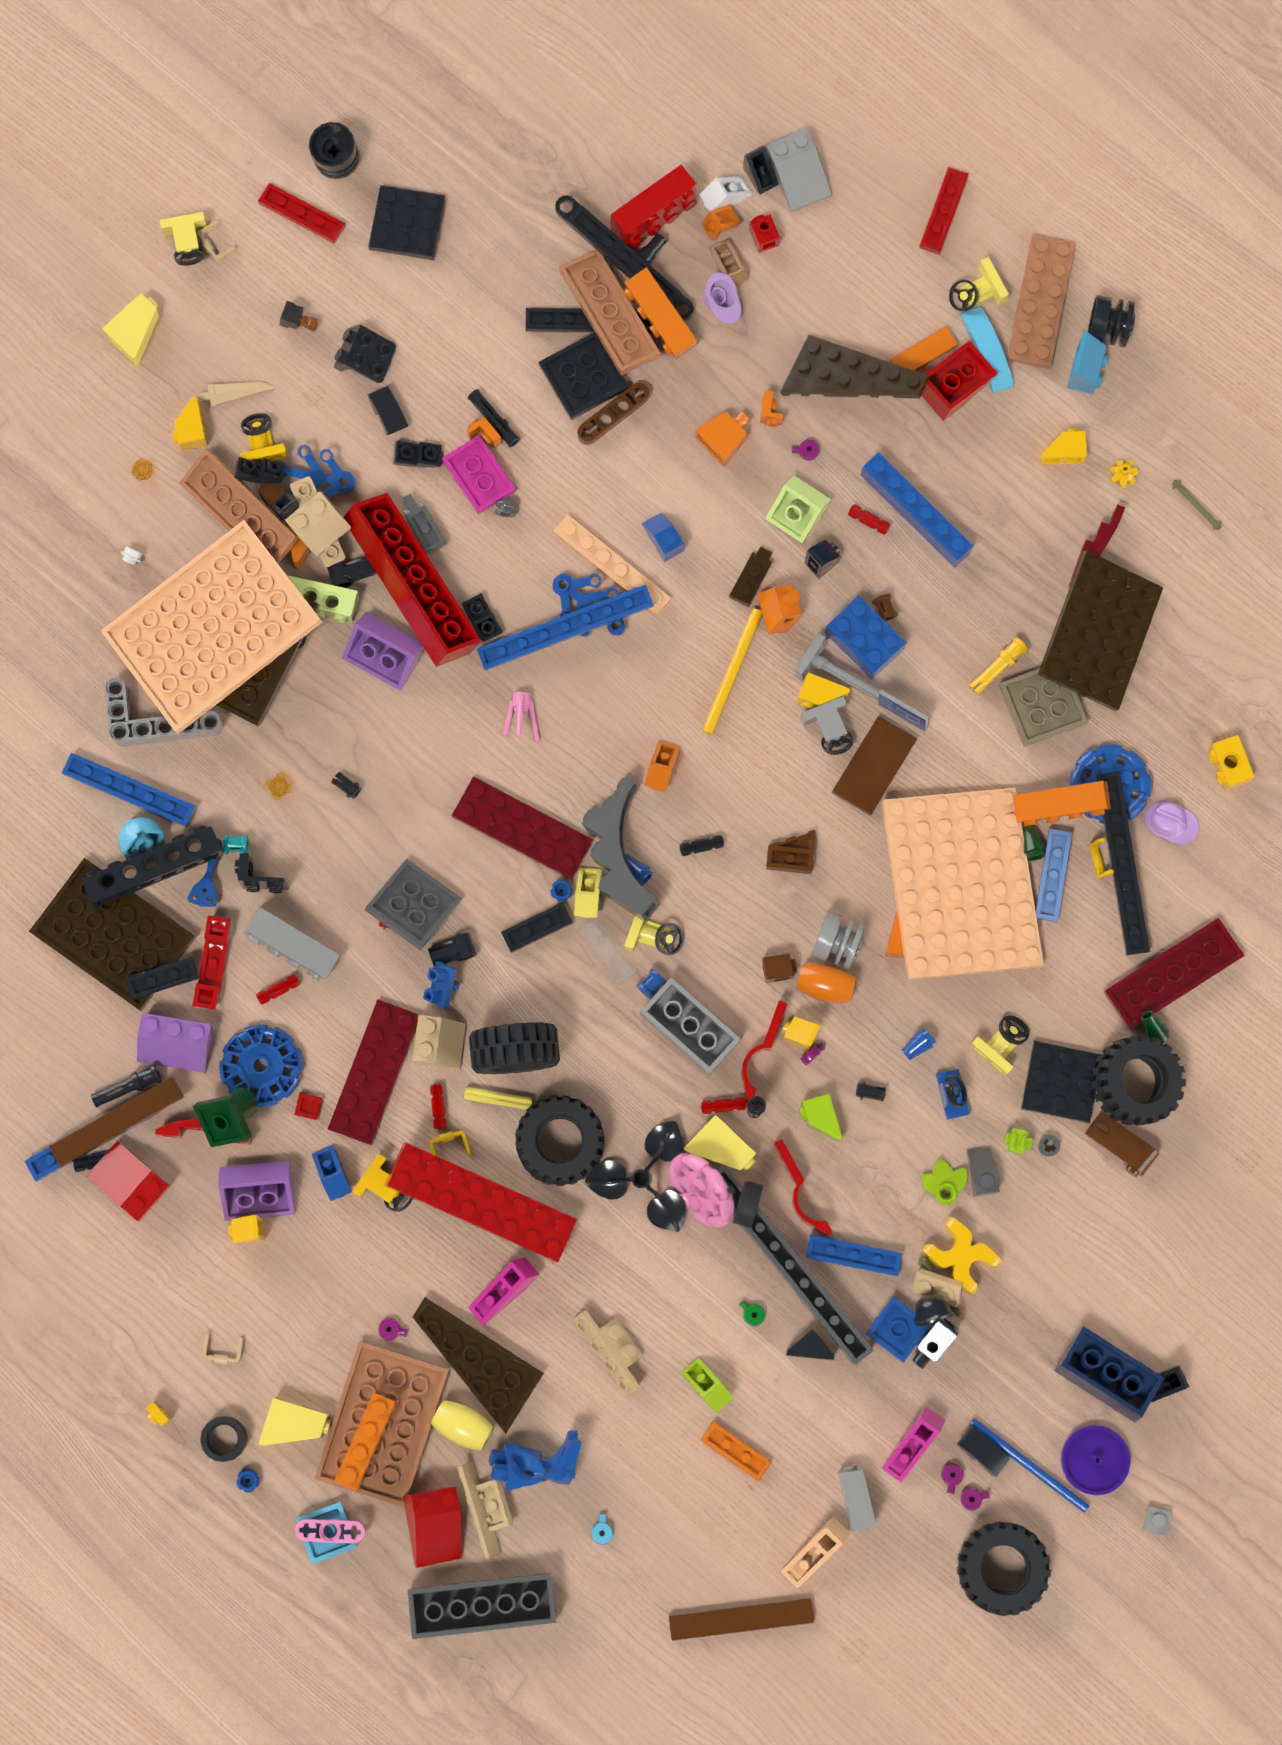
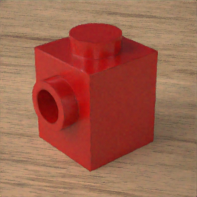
[749,214,780,253]

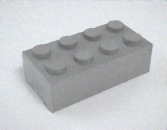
[640,978,741,1076]

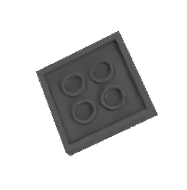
[365,859,462,951]

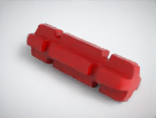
[848,504,890,535]
[256,974,300,1005]
[430,1084,446,1130]
[701,1097,746,1114]

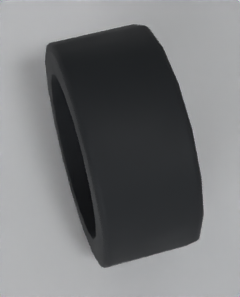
[733,1180,763,1228]
[200,1416,247,1462]

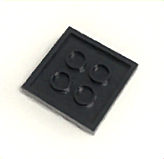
[368,185,446,260]
[538,332,629,420]
[1021,1041,1100,1124]

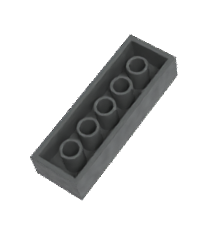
[407,1572,557,1639]

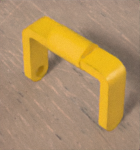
[1090,838,1114,879]
[429,1131,472,1156]

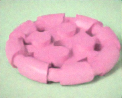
[669,1153,734,1228]

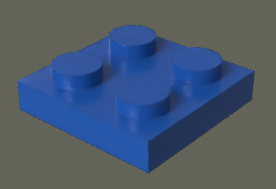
[865,1296,931,1363]

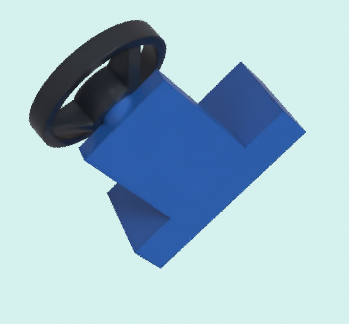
[936,1069,970,1120]

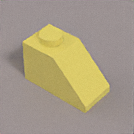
[574,867,602,918]

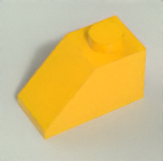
[172,396,208,451]
[1039,428,1087,465]
[797,672,850,710]
[781,1017,820,1052]
[228,1215,264,1244]

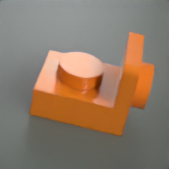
[702,204,741,240]
[760,390,784,427]
[467,417,502,448]

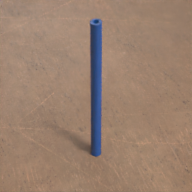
[969,1418,1090,1513]

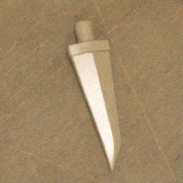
[198,381,276,407]

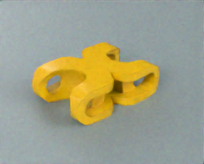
[922,1217,1001,1295]

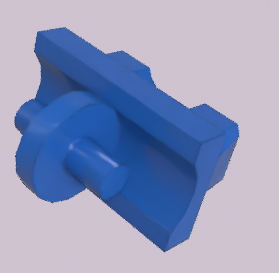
[423,961,460,1008]

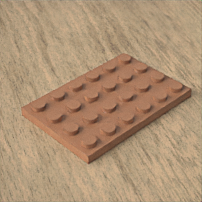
[314,1341,449,1508]

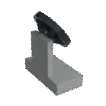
[800,696,853,755]

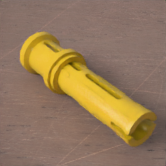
[968,637,1029,695]

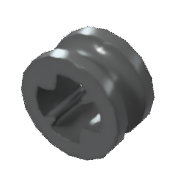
[495,500,516,517]
[1038,1135,1060,1157]

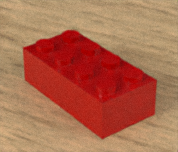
[610,164,697,249]

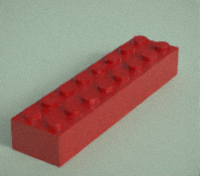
[343,492,481,667]
[384,1142,577,1262]

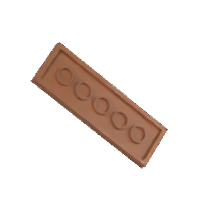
[1007,234,1076,369]
[559,250,660,375]
[179,448,299,564]

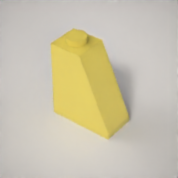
[102,293,160,366]
[683,1115,756,1172]
[259,1398,332,1446]

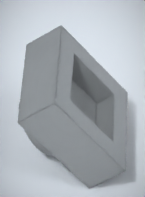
[1142,1506,1173,1536]

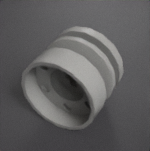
[811,911,865,970]

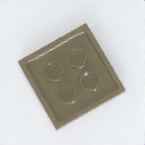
[999,669,1088,747]

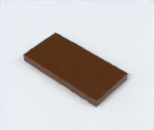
[832,716,917,816]

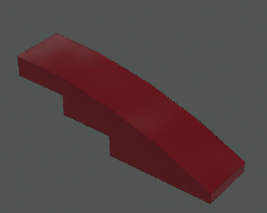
[1069,504,1126,587]

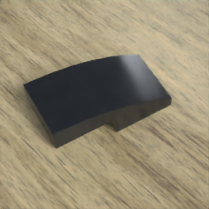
[367,386,409,435]
[393,441,442,468]
[234,457,285,484]
[461,593,503,643]
[957,1426,1010,1477]

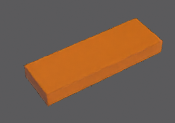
[890,326,958,371]
[700,1421,772,1482]

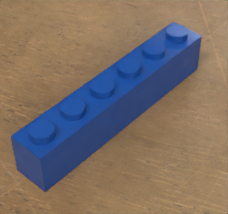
[860,452,973,568]

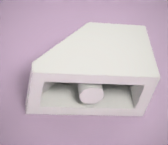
[699,176,753,211]

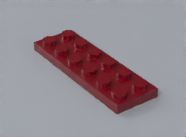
[451,776,594,881]
[1103,918,1245,1030]
[328,999,419,1146]

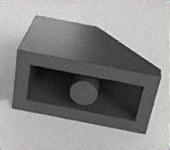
[966,1148,1000,1197]

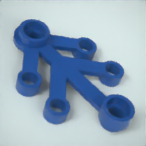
[276,445,356,499]
[552,574,626,637]

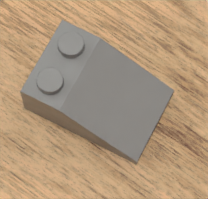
[766,129,832,213]

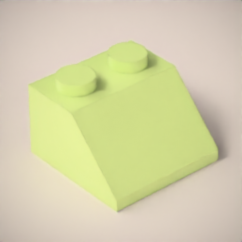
[765,475,831,543]

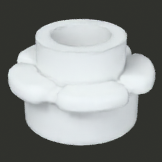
[121,546,142,565]

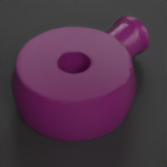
[792,439,820,461]
[800,1043,825,1066]
[378,1318,408,1341]
[941,1463,964,1494]
[960,1488,990,1511]

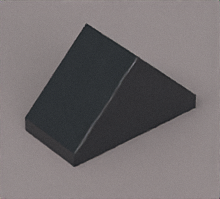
[743,145,779,195]
[786,1329,834,1360]
[1151,1365,1190,1402]

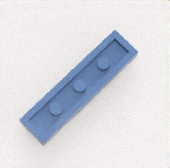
[1035,829,1072,923]

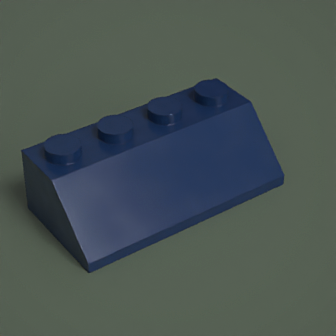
[1054,1326,1164,1422]

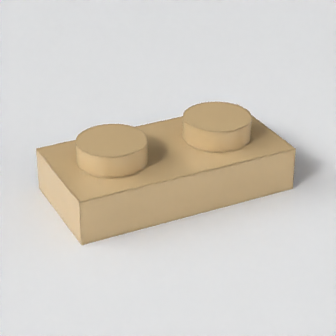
[912,1268,964,1307]

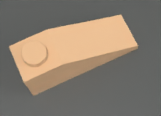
[780,1516,851,1589]

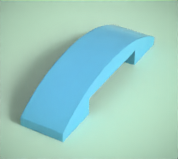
[960,306,1014,394]

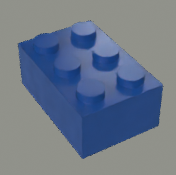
[825,595,906,680]

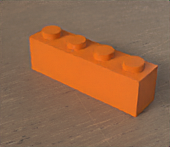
[624,267,697,359]
[1013,781,1111,827]
[334,1392,397,1491]

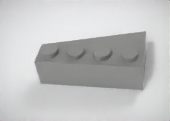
[243,907,340,981]

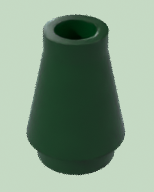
[1022,825,1046,861]
[1141,1010,1169,1044]

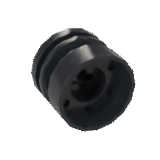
[309,122,360,179]
[1088,295,1135,347]

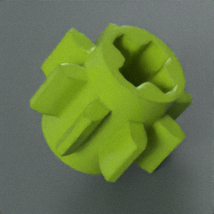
[1004,1128,1033,1155]

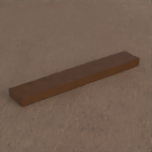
[49,1076,184,1168]
[669,1598,814,1641]

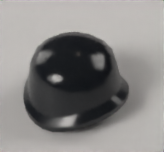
[914,1294,955,1326]

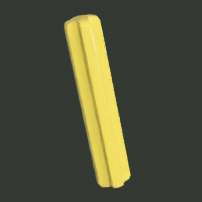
[464,1087,533,1110]

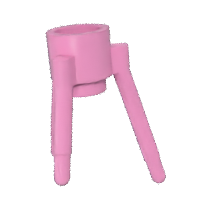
[503,692,540,742]

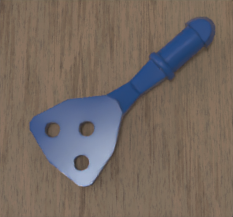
[187,838,222,907]

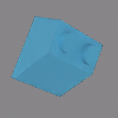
[1067,332,1108,394]

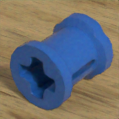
[636,969,666,999]

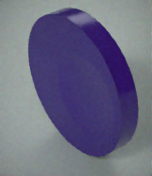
[1060,1425,1130,1495]

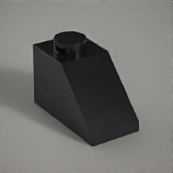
[804,540,841,579]

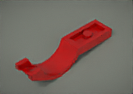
[741,1001,788,1102]
[773,1139,832,1236]

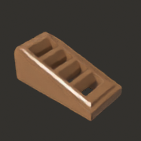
[709,238,748,286]

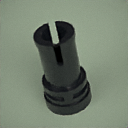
[637,233,667,264]

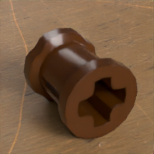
[872,594,898,622]

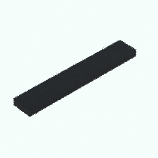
[525,308,652,333]

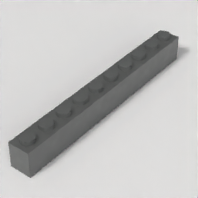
[718,1165,874,1366]

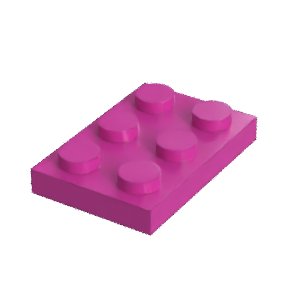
[442,435,516,515]

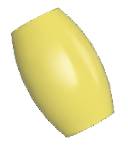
[431,1401,494,1451]

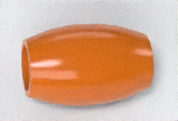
[797,963,857,1003]

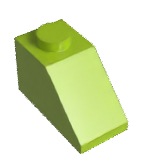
[799,1094,843,1142]
[681,1357,734,1413]

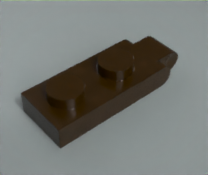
[729,546,773,607]

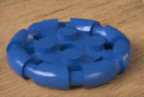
[1070,744,1152,824]
[219,1024,303,1108]

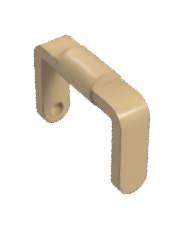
[198,220,237,261]
[202,1332,244,1365]

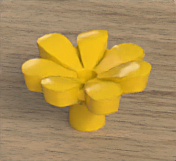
[1109,460,1139,488]

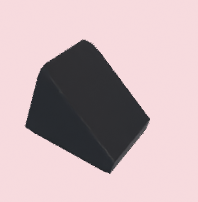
[272,491,299,525]

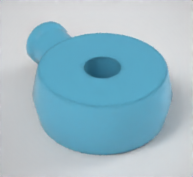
[591,1514,613,1545]

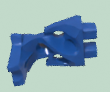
[489,1430,581,1491]

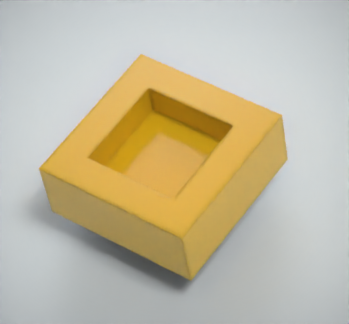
[146,1402,172,1426]

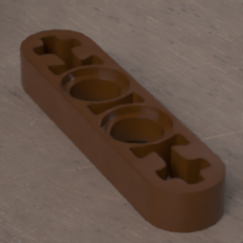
[577,382,649,445]

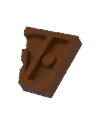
[766,830,816,874]

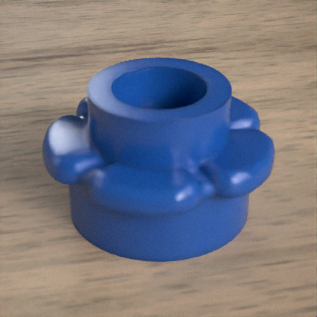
[550,880,573,902]
[236,1469,260,1493]

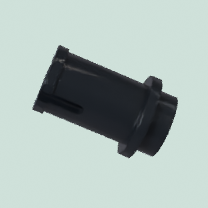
[331,772,361,799]
[856,1081,886,1102]

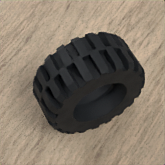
[469,1022,560,1075]
[1091,1035,1186,1126]
[515,1095,604,1186]
[957,1522,1051,1616]

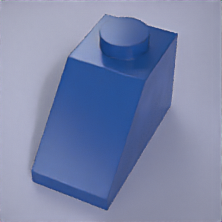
[642,513,684,562]
[312,1145,352,1201]

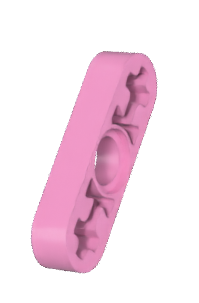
[295,1519,366,1543]

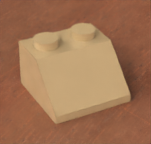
[285,491,352,556]
[412,1015,466,1070]

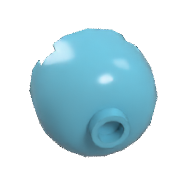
[118,817,166,860]

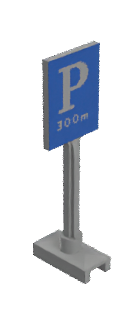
[794,633,928,732]

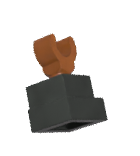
[279,301,318,332]

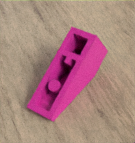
[468,1257,540,1325]
[882,1406,946,1482]

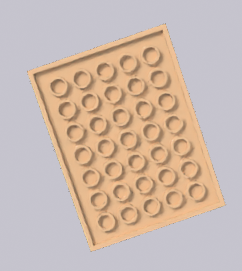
[101,520,322,734]
[881,788,1044,980]

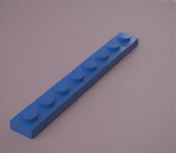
[477,584,654,671]

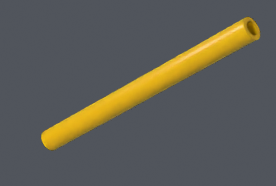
[702,608,762,735]

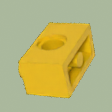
[1208,735,1254,790]

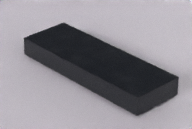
[501,902,573,953]
[125,957,199,1000]

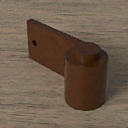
[1085,1112,1159,1177]

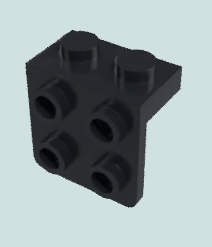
[333,324,396,383]
[235,853,288,894]

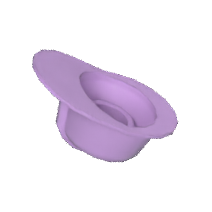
[703,272,741,324]
[1145,801,1199,844]

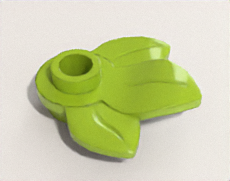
[921,1159,968,1205]

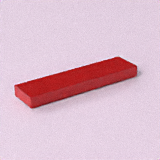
[919,167,969,255]
[258,183,346,244]

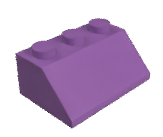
[342,612,424,691]
[137,1013,214,1073]
[218,1161,295,1221]

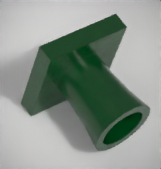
[193,1088,258,1147]

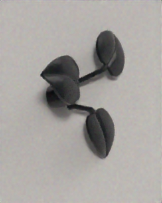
[585,1121,685,1232]

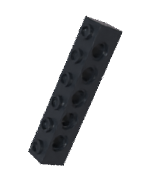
[82,825,224,908]

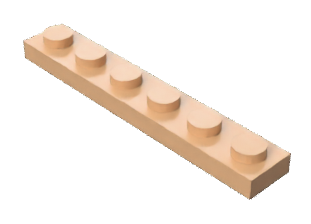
[553,515,671,617]

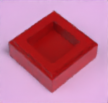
[294,1092,323,1121]

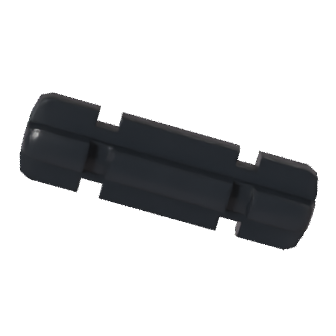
[679,835,724,856]
[73,1154,105,1172]

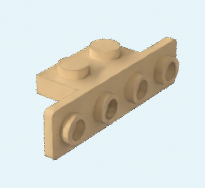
[290,476,346,567]
[574,1310,643,1396]
[458,1462,514,1559]

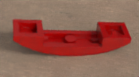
[192,915,231,1010]
[155,1119,251,1145]

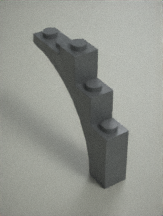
[582,773,660,923]

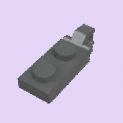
[403,494,447,555]

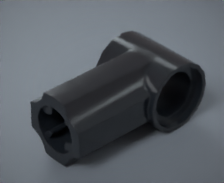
[327,556,375,588]
[428,933,477,967]

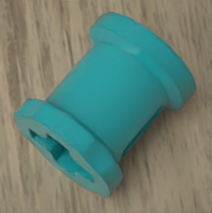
[223,834,249,855]

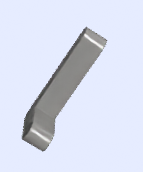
[105,678,223,747]

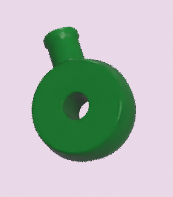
[739,1300,765,1326]

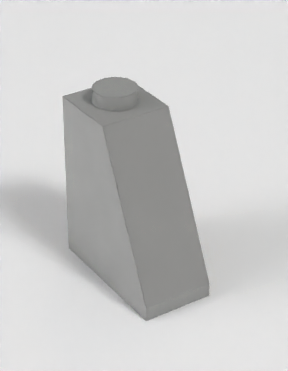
[838,1465,877,1532]

